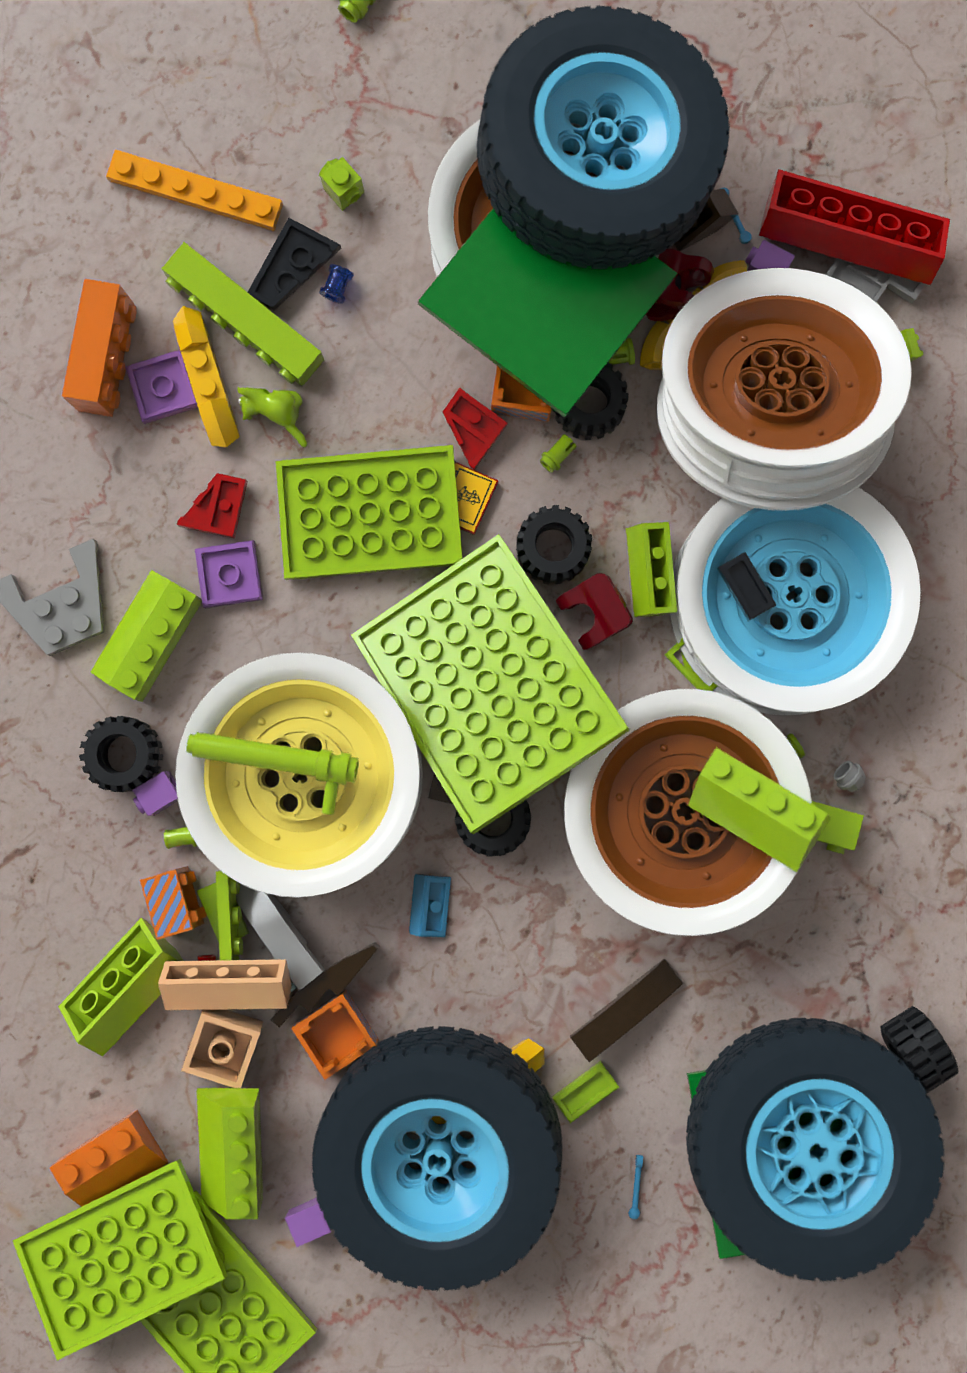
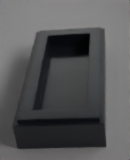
[717,552,776,621]

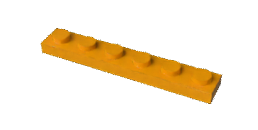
[106,149,283,231]

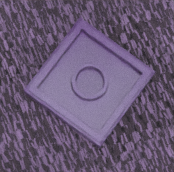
[125,350,198,424]
[195,540,263,608]

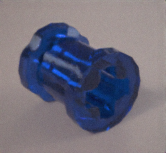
[319,264,354,303]

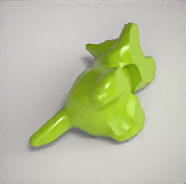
[237,387,307,448]

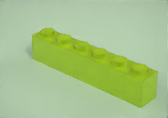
[161,242,324,387]

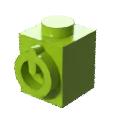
[319,156,365,211]

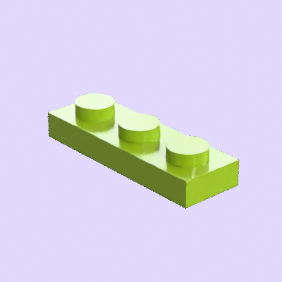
[216,870,243,961]

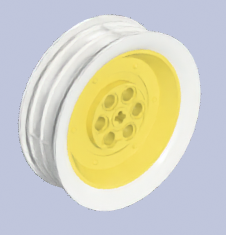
[175,653,423,897]

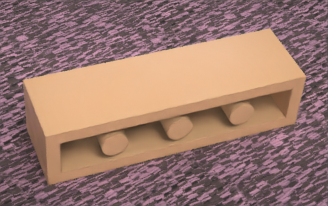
[158,959,292,1010]

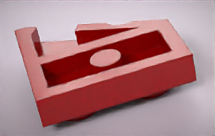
[443,388,508,470]
[177,473,248,539]

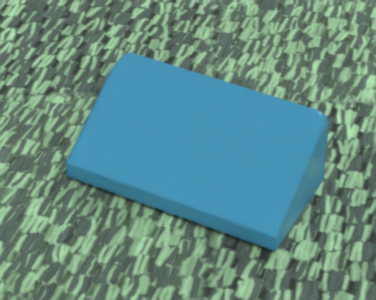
[409,874,451,938]

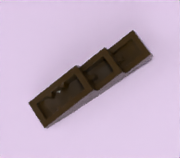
[270,942,380,1028]
[570,959,683,1062]

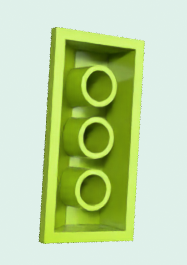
[91,570,202,702]
[688,748,831,872]
[58,917,183,1056]
[197,1088,263,1219]

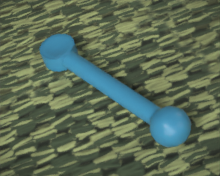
[721,187,752,244]
[628,1155,643,1220]

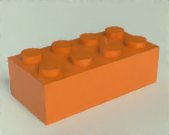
[62,279,136,417]

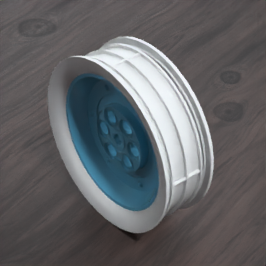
[670,487,921,716]

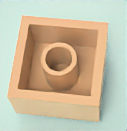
[181,1009,263,1088]

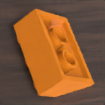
[49,1110,168,1207]

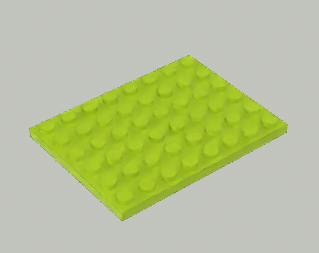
[351,534,630,834]

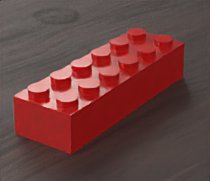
[759,169,950,285]

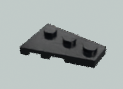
[248,218,341,311]

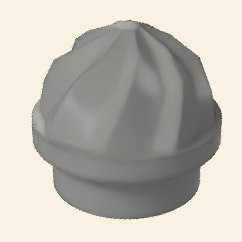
[833,761,866,792]

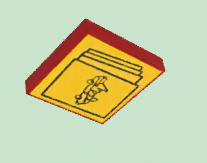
[455,462,498,536]

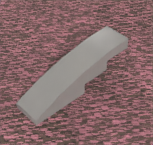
[236,883,325,991]

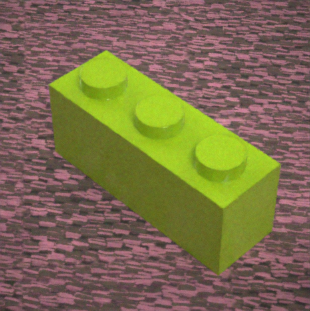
[626,522,677,617]
[811,801,864,854]

